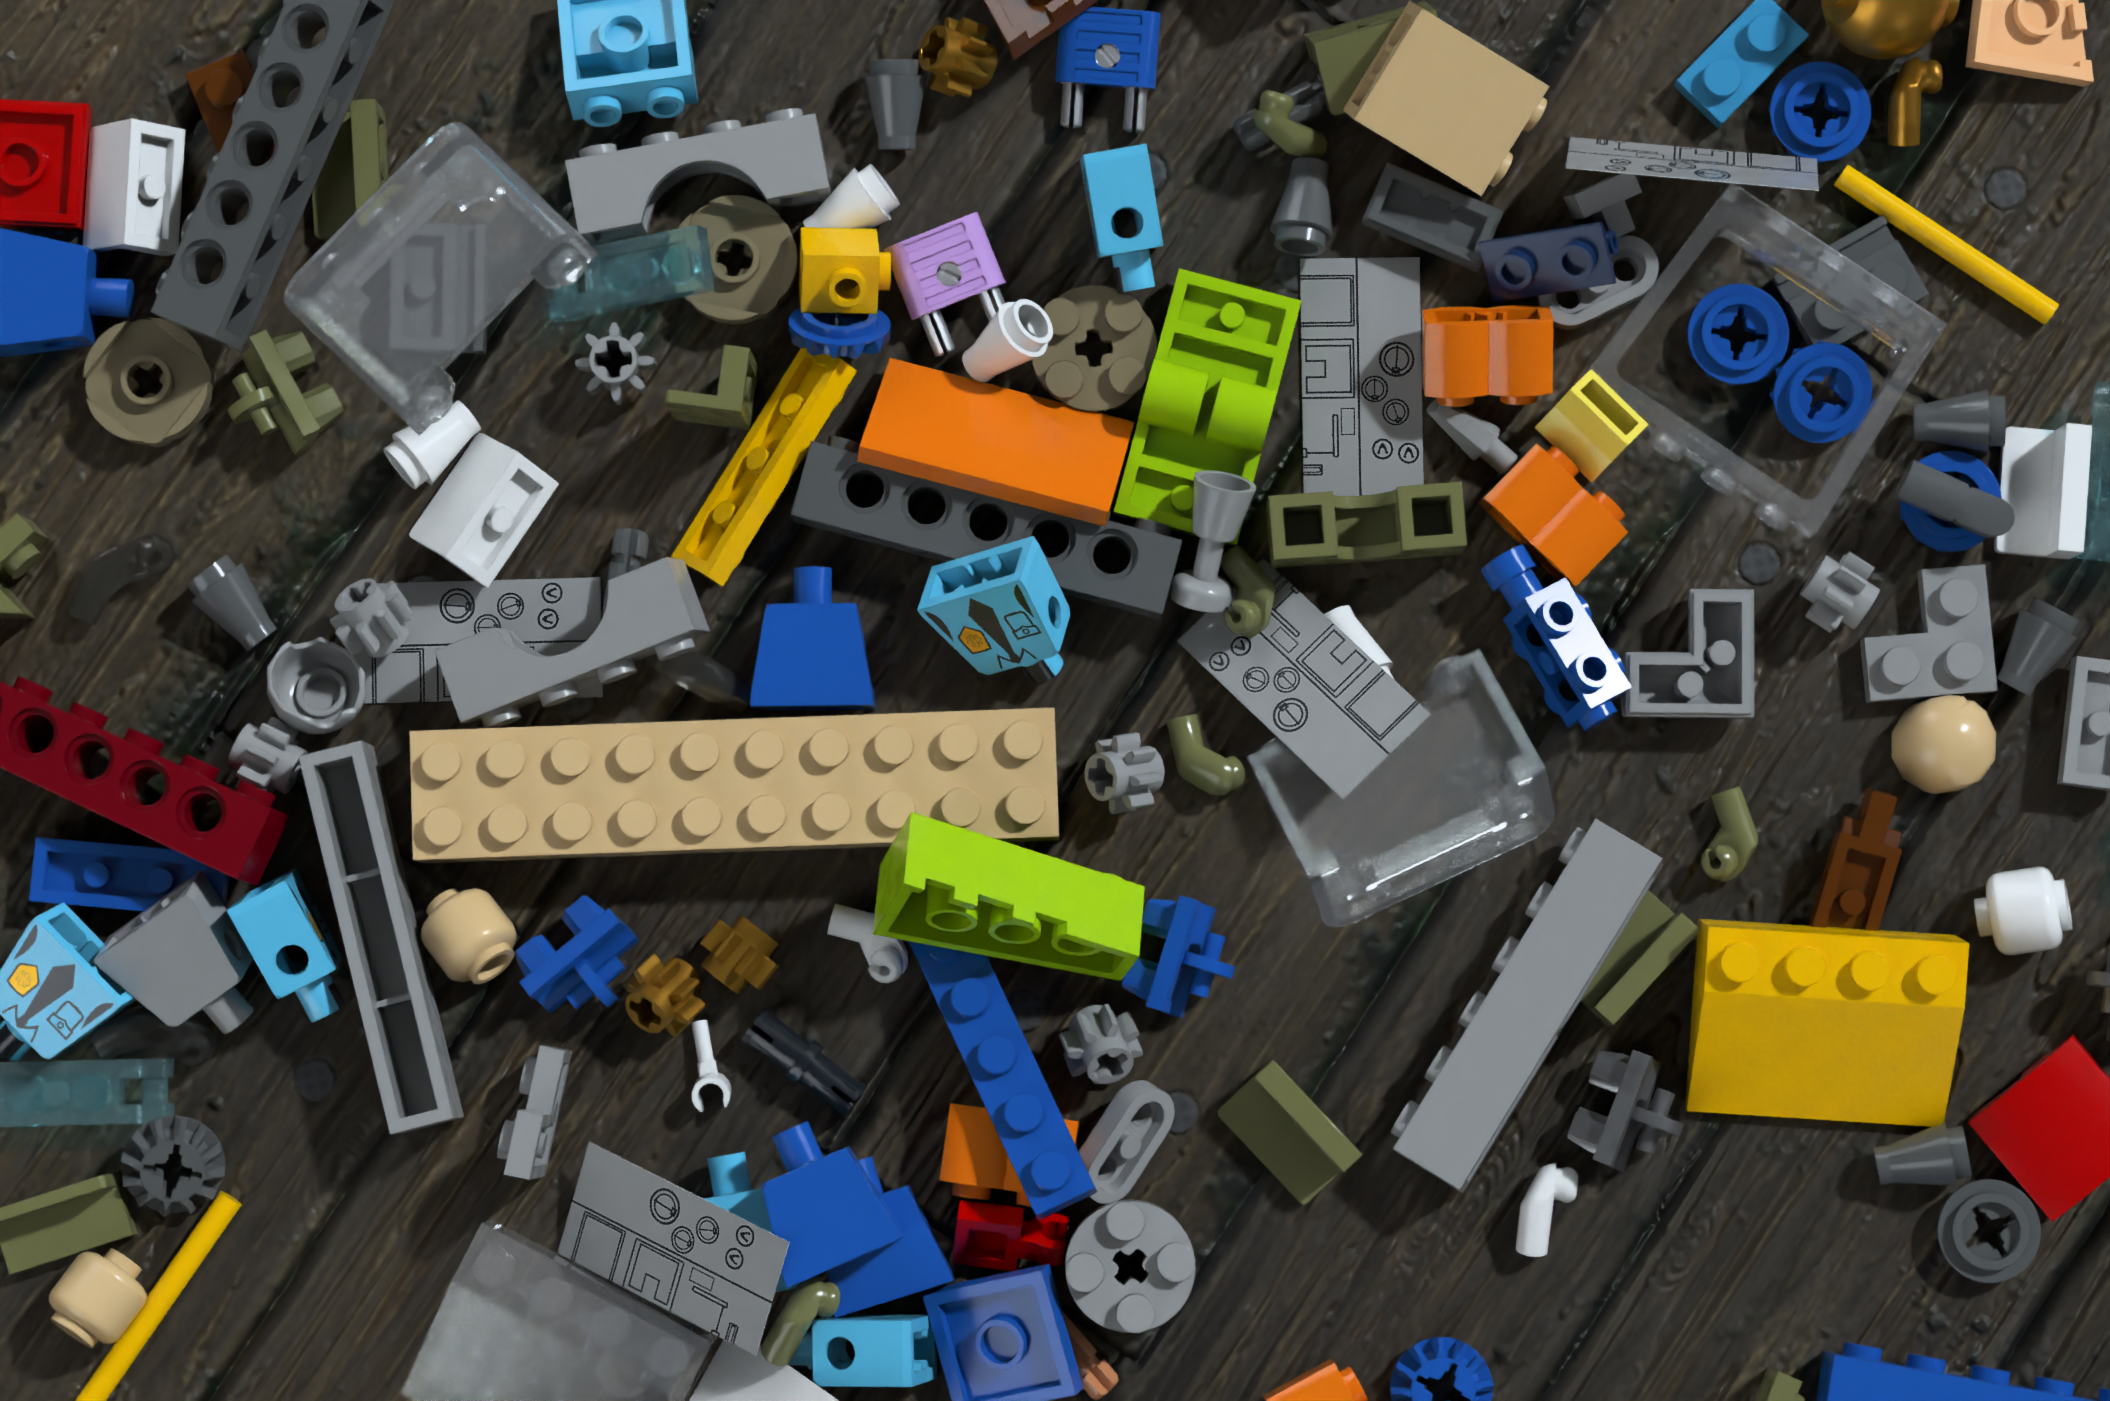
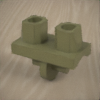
[228,330,344,455]

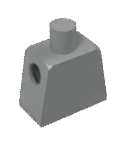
[93,870,254,1034]

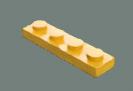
[671,348,857,587]

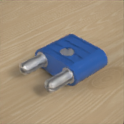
[1055,7,1161,133]

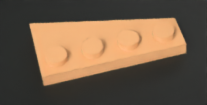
[1965,0,2094,87]

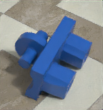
[515,895,640,1014]
[1122,895,1236,1018]

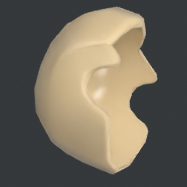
[1892,695,1996,794]

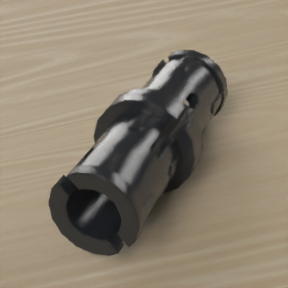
[741,1008,867,1119]

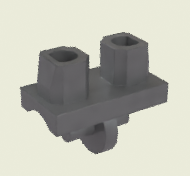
[1567,1050,1684,1172]

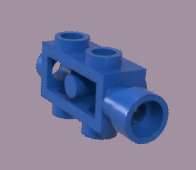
[1481,544,1631,731]

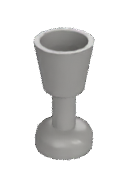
[1168,470,1257,613]

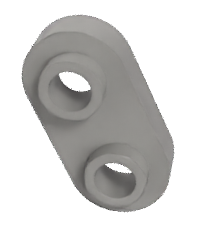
[1536,235,1659,330]
[1079,1080,1175,1204]

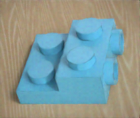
[557,0,698,127]

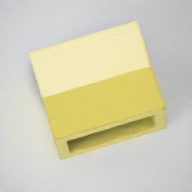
[1534,369,1649,483]

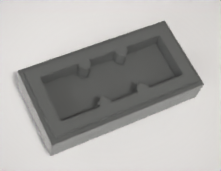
[1361,162,1504,273]

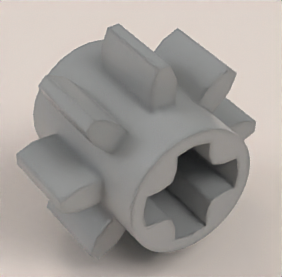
[575,322,657,405]
[1799,551,1880,633]
[330,578,414,658]
[227,717,308,794]
[1085,732,1165,814]
[1059,1004,1143,1084]

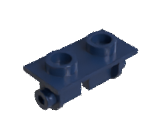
[1479,222,1619,302]

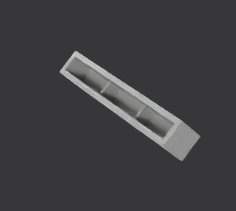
[298,740,464,1134]
[1391,818,1663,1193]

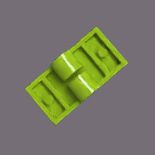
[1113,268,1302,547]

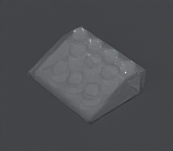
[400,1220,719,1401]

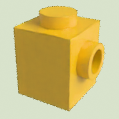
[798,227,891,314]

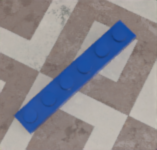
[877,872,1097,1220]

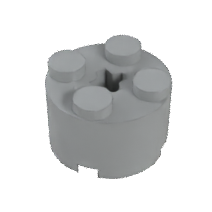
[1065,1199,1196,1333]

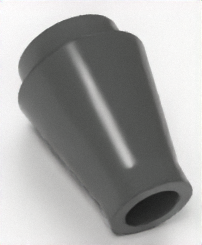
[864,59,927,150]
[1270,157,1333,256]
[1913,389,2006,453]
[187,554,277,652]
[1996,597,2080,697]
[1873,1122,1972,1186]

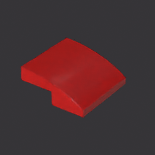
[1968,1034,2110,1222]

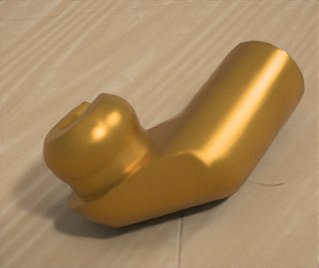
[1888,57,1942,146]

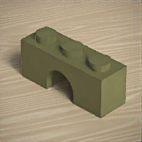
[1266,482,1467,568]

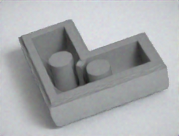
[1620,589,1754,718]

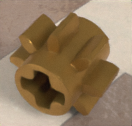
[918,17,997,97]
[700,915,779,995]
[622,954,705,1037]

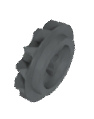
[121,1115,225,1217]
[1935,1179,2041,1283]

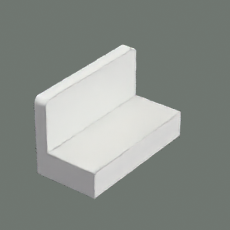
[83,118,185,256]
[1994,423,2092,559]
[409,433,559,588]

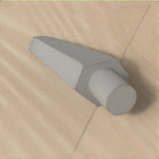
[1426,400,1518,475]

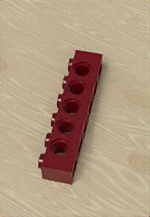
[0,675,290,886]

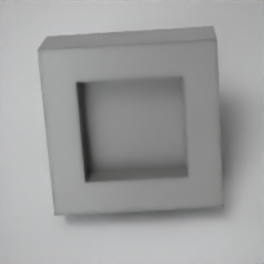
[1563,173,1642,238]

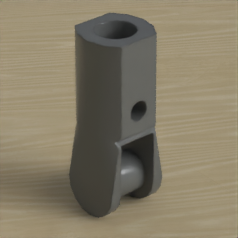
[1893,460,2015,538]

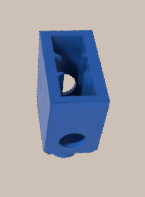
[0,228,135,357]
[750,566,875,711]
[762,1121,905,1288]
[827,1156,955,1318]

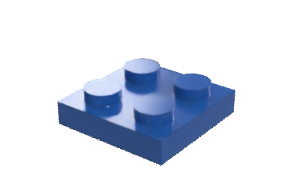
[922,1264,1084,1401]

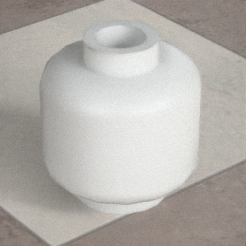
[1974,867,2073,955]

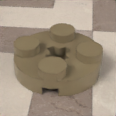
[671,195,799,324]
[1031,285,1157,414]
[83,318,216,447]

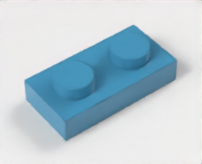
[1673,0,1809,129]

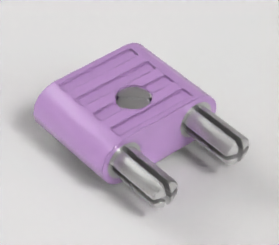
[884,212,1006,356]

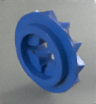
[1768,62,1871,163]
[1686,284,1789,386]
[789,307,891,360]
[1769,340,1872,443]
[1900,451,2002,552]
[1390,1337,1494,1401]

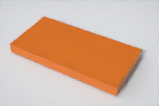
[857,358,1134,527]

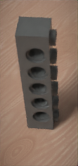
[151,0,394,352]
[791,436,1182,620]

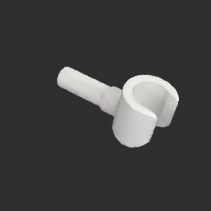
[691,1020,731,1112]

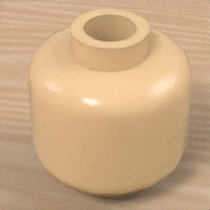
[420,888,517,984]
[49,1248,147,1349]

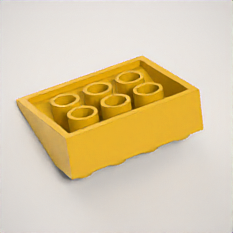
[1685,919,1970,1127]

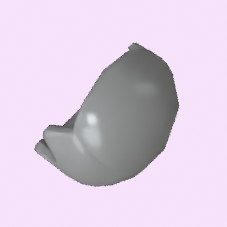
[267,637,366,734]

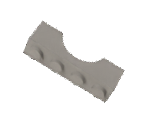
[565,108,831,246]
[434,557,710,728]

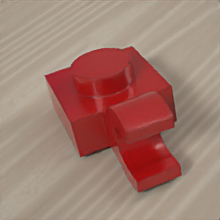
[952,1200,1068,1271]

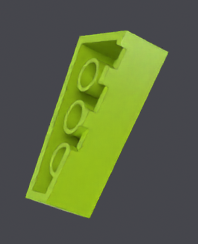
[873,812,1145,981]

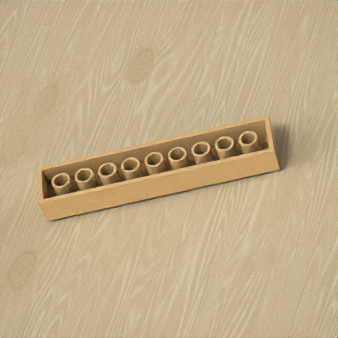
[410,708,1059,864]

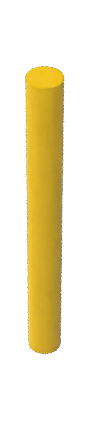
[1833,164,2059,325]
[75,1191,242,1401]

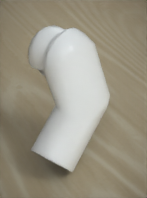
[827,904,908,983]
[1515,1163,1578,1257]

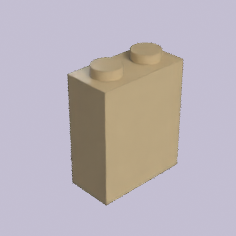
[1343,0,1550,196]

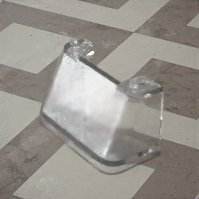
[284,122,598,436]
[1247,649,1555,928]

